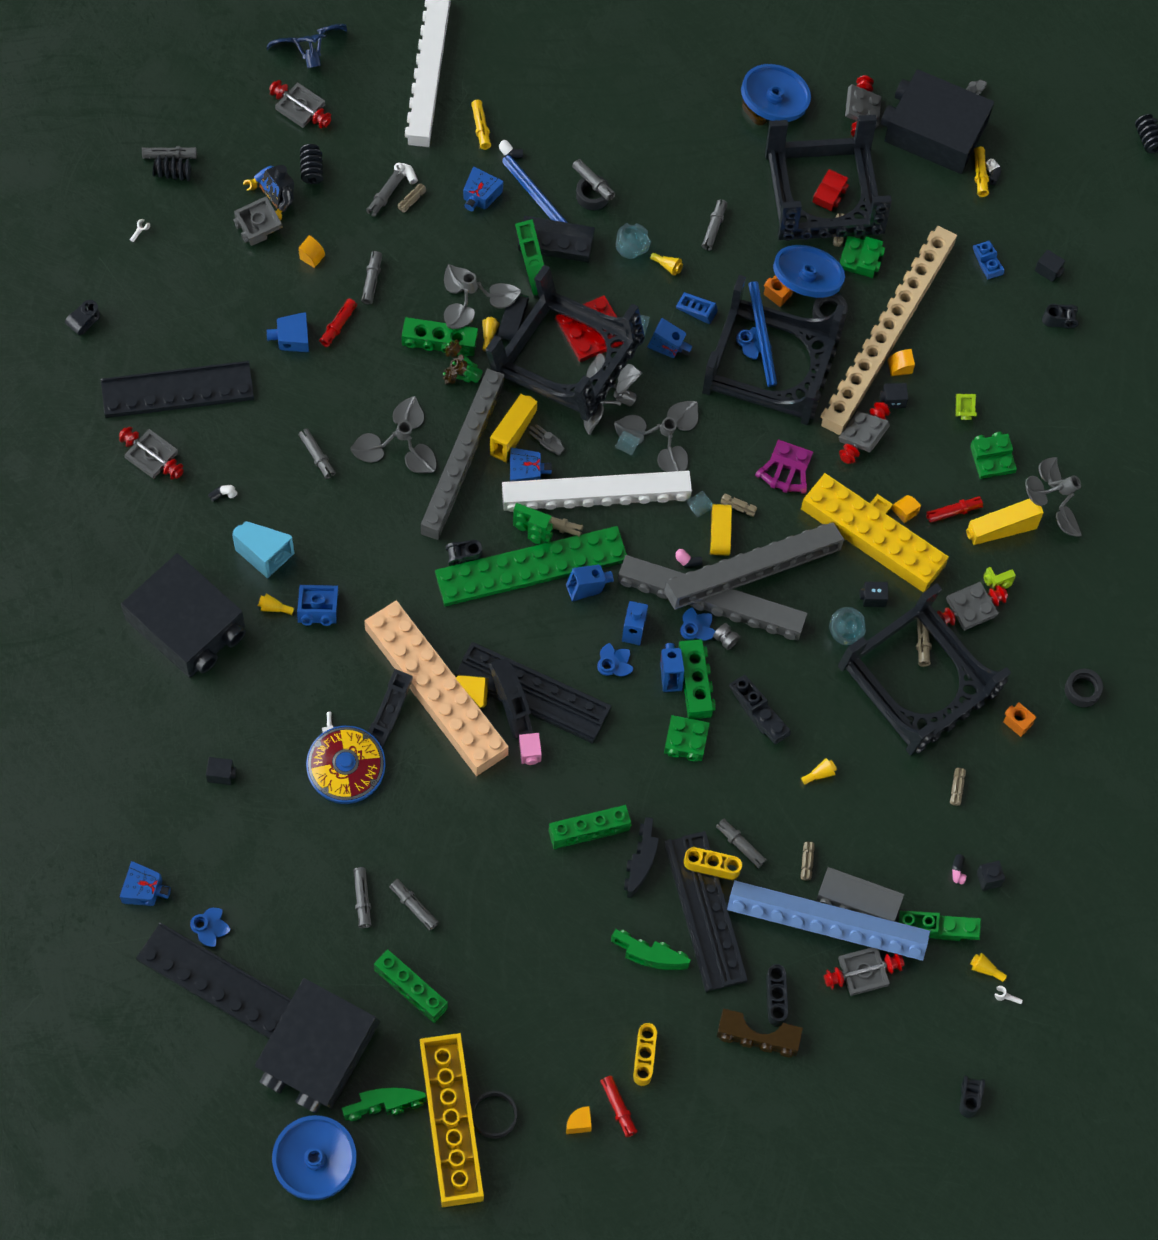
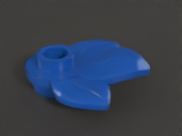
[736,327,771,359]
[680,608,716,641]
[597,643,634,677]
[190,908,230,947]

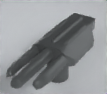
[966,80,987,95]
[529,425,565,456]

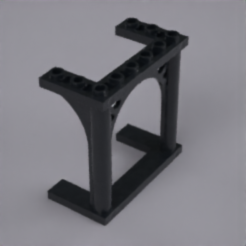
[765,115,892,241]
[485,265,645,422]
[702,275,847,425]
[838,583,1011,756]

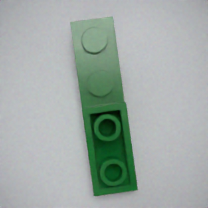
[515,219,544,296]
[899,911,981,941]
[611,929,691,970]
[342,1088,426,1121]

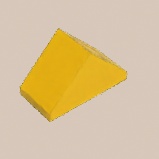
[455,675,489,708]

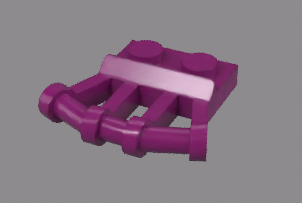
[755,440,813,494]

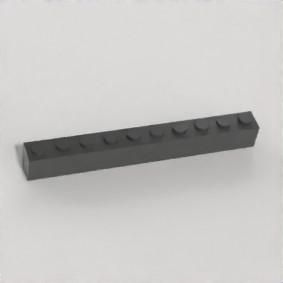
[421,369,504,540]
[664,522,844,610]
[618,555,807,641]

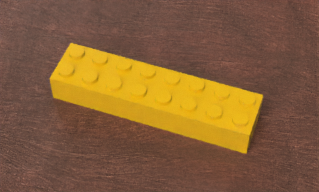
[801,473,949,593]
[420,1033,484,1207]

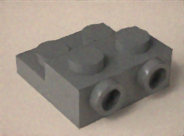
[233,196,283,246]

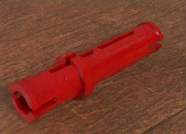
[319,299,357,347]
[926,496,983,523]
[600,1076,638,1137]

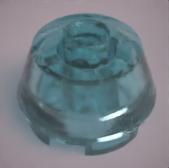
[615,223,651,259]
[829,607,866,645]

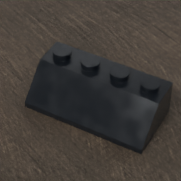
[517,216,595,263]

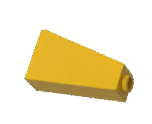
[490,394,537,463]
[966,499,1044,545]

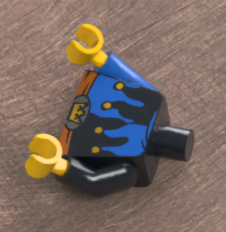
[243,165,294,220]

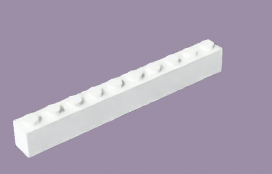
[405,0,451,147]
[502,471,692,512]

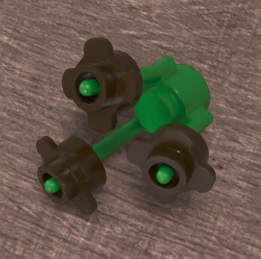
[443,339,483,385]

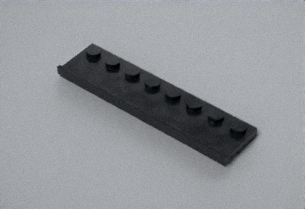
[101,361,254,418]
[454,642,611,744]
[665,831,747,992]
[136,922,291,1039]

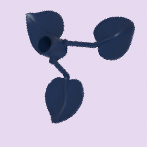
[267,24,347,68]

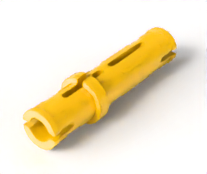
[471,100,491,150]
[974,147,989,197]

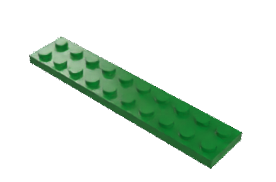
[435,526,627,606]

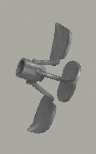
[444,264,521,329]
[584,353,642,435]
[350,396,436,473]
[614,401,698,472]
[1025,457,1082,537]

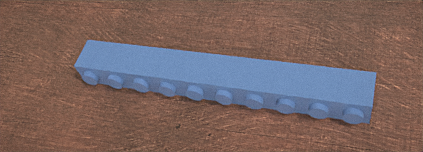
[727,880,930,961]

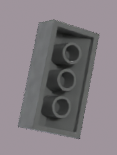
[816,867,904,921]

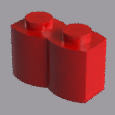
[812,169,849,211]

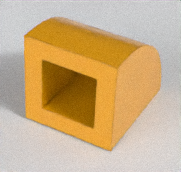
[299,235,325,268]
[887,349,915,376]
[891,495,921,523]
[566,1107,592,1134]

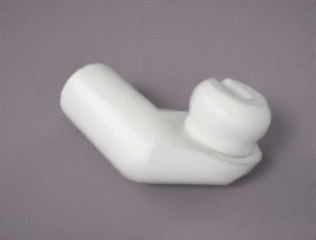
[394,163,418,184]

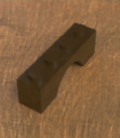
[716,1008,803,1057]

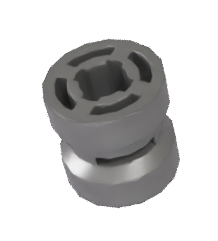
[713,623,740,650]

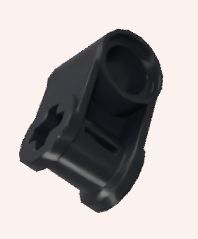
[65,300,100,336]
[1042,304,1079,329]
[445,540,483,566]
[959,1075,985,1118]

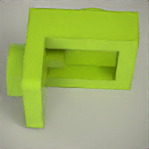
[956,394,977,420]
[984,567,1016,591]

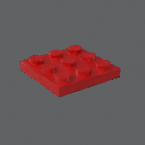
[555,295,623,362]

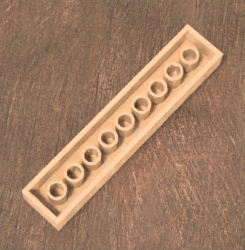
[365,600,509,776]

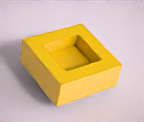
[870,494,893,514]

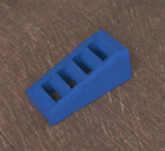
[676,292,718,324]

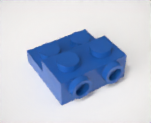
[297,585,338,626]

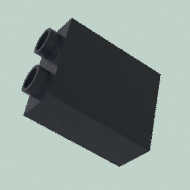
[880,69,994,174]
[121,553,246,678]
[255,978,381,1114]

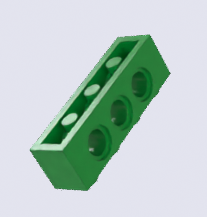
[402,317,478,356]
[678,639,715,719]
[549,805,631,849]
[374,949,448,1023]

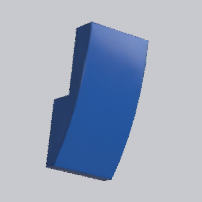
[973,241,1004,279]

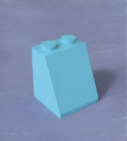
[232,521,295,579]

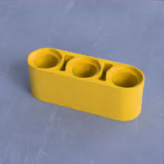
[710,504,732,556]
[684,847,742,880]
[633,1023,657,1086]

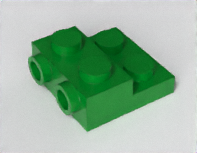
[840,236,885,278]
[970,432,1017,479]
[513,503,554,544]
[664,715,710,761]

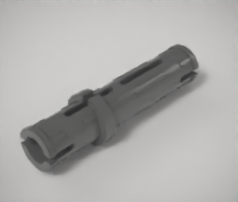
[142,146,197,160]
[572,159,615,201]
[366,170,404,217]
[701,199,728,251]
[361,251,383,304]
[298,429,336,479]
[716,818,767,869]
[353,867,372,928]
[389,879,439,931]

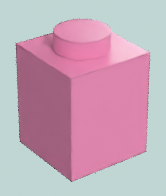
[519,733,542,765]

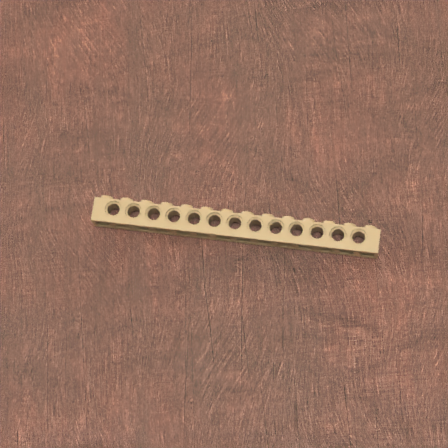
[820,226,957,435]

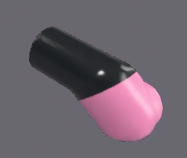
[676,549,703,567]
[952,854,967,885]

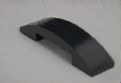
[368,669,413,748]

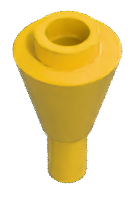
[650,253,683,275]
[482,317,500,351]
[258,593,294,615]
[801,758,837,785]
[970,953,1007,982]

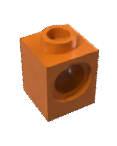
[764,275,793,307]
[1003,703,1037,737]

